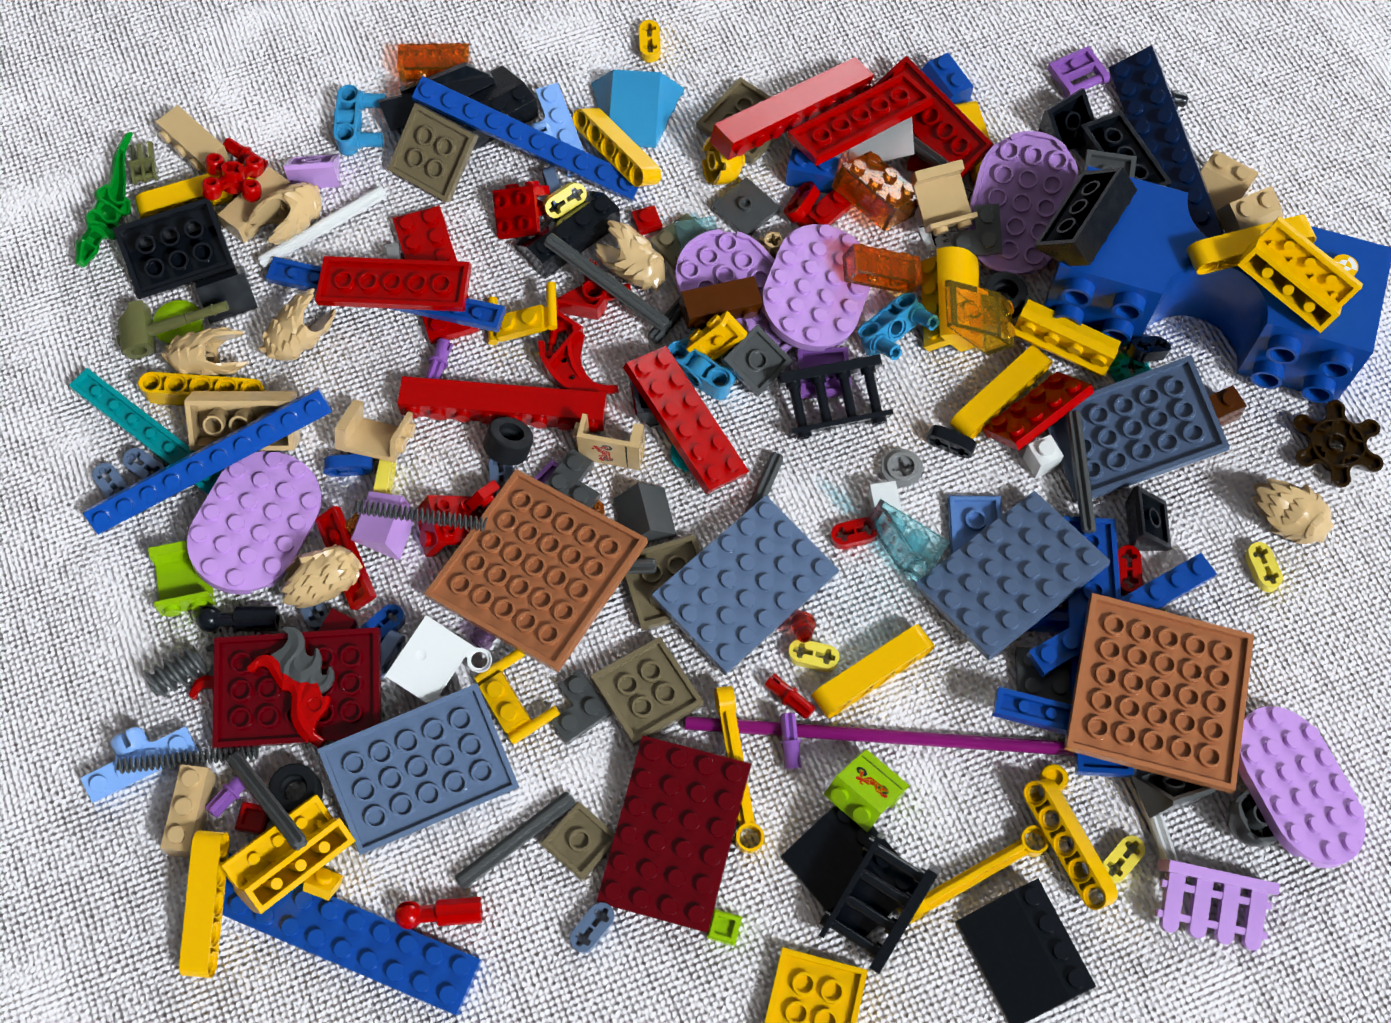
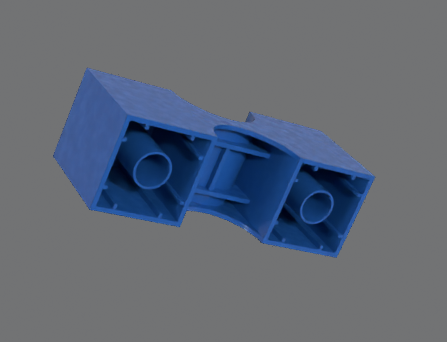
[1044,166,1391,403]

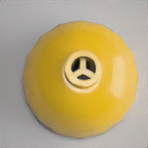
[702,137,745,185]

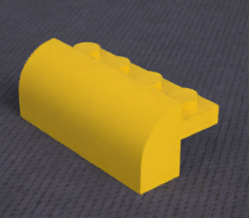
[1237,216,1363,333]
[920,246,983,352]
[1011,299,1121,378]
[219,794,355,914]

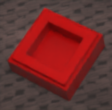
[234,802,269,835]

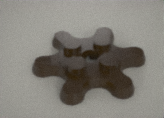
[1293,399,1384,488]

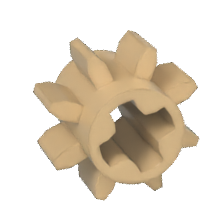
[758,231,784,259]

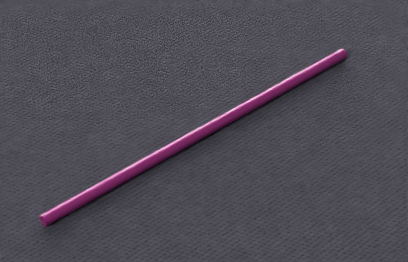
[685,716,1074,756]

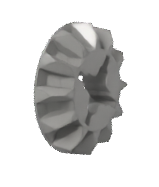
[881,449,923,488]

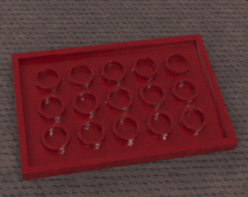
[212,627,381,749]
[596,735,752,933]

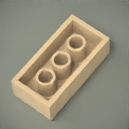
[184,391,301,451]

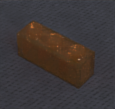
[397,43,472,82]
[842,243,922,293]

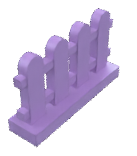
[1155,859,1280,950]

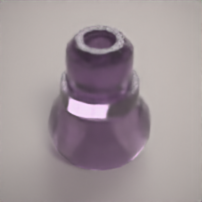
[469,627,497,650]

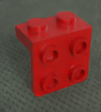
[492,181,550,239]
[415,495,480,557]

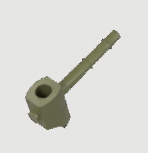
[116,300,229,359]

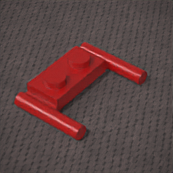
[797,180,882,227]

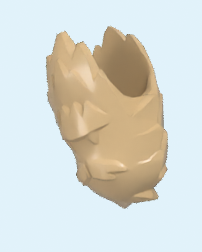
[248,182,322,245]
[595,220,666,292]
[258,288,336,361]
[161,327,248,376]
[1253,478,1334,544]
[281,544,363,608]

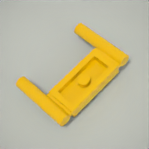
[487,281,557,345]
[474,649,560,745]

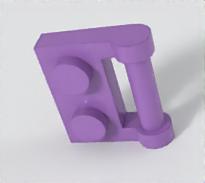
[1047,46,1110,98]

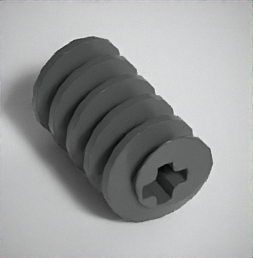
[143,645,208,697]

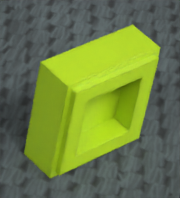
[707,909,742,947]

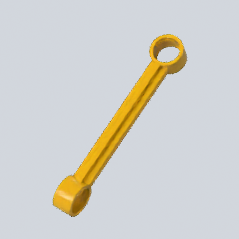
[714,685,764,854]
[897,825,1050,924]

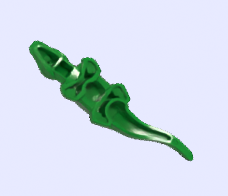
[74,132,133,268]

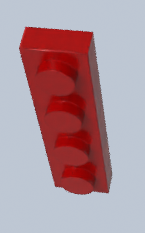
[315,506,377,611]

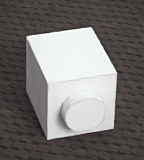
[1022,434,1064,479]
[867,480,902,523]

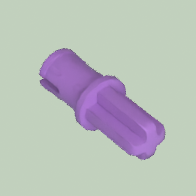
[425,338,453,379]
[779,713,802,769]
[206,775,246,818]

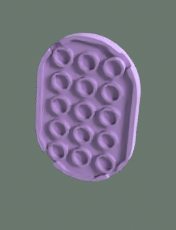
[966,131,1078,276]
[761,224,873,351]
[675,229,794,353]
[187,451,321,594]
[1238,706,1366,868]

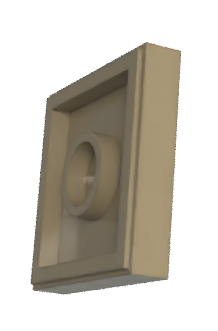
[540,801,615,882]

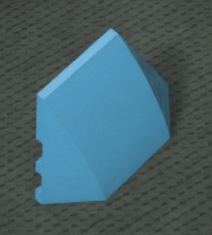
[591,69,684,148]

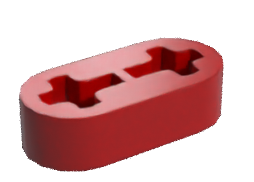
[783,181,820,223]
[830,517,880,550]
[1118,545,1143,596]

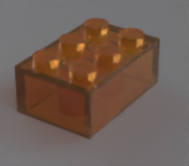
[832,151,918,232]

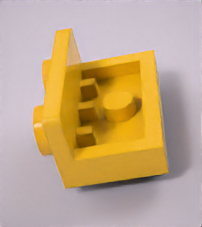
[686,311,748,361]

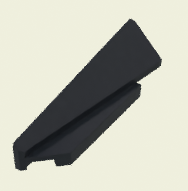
[378,62,495,132]

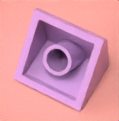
[284,154,340,188]
[350,491,415,561]

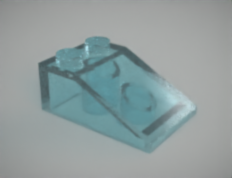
[867,499,950,582]

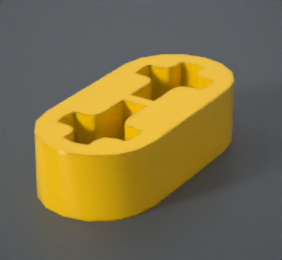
[639,20,661,63]

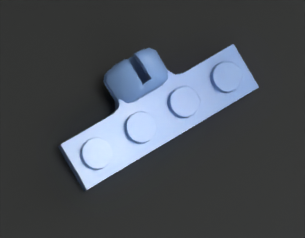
[531,82,584,177]
[80,726,199,803]

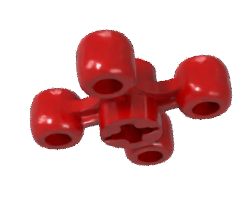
[201,153,264,203]

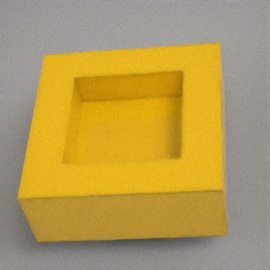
[303,867,343,901]

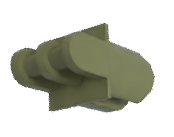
[128,141,159,185]

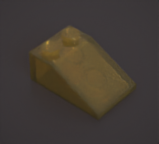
[945,280,1015,356]

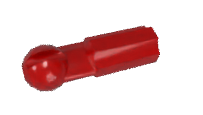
[395,897,483,930]

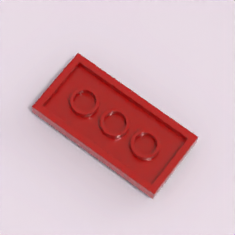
[983,371,1094,451]

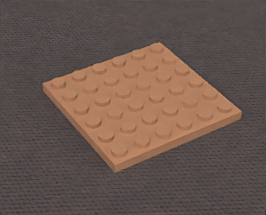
[424,469,648,673]
[1064,593,1254,794]

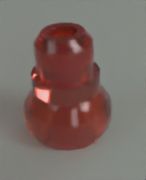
[790,611,816,643]

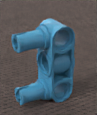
[333,85,387,156]
[857,293,939,360]
[668,328,736,400]

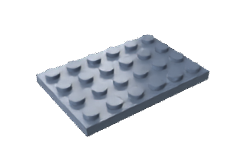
[1048,355,1230,504]
[915,491,1110,661]
[651,495,840,676]
[317,683,520,855]

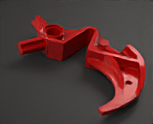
[538,259,631,394]

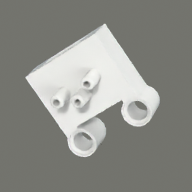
[385,615,492,704]

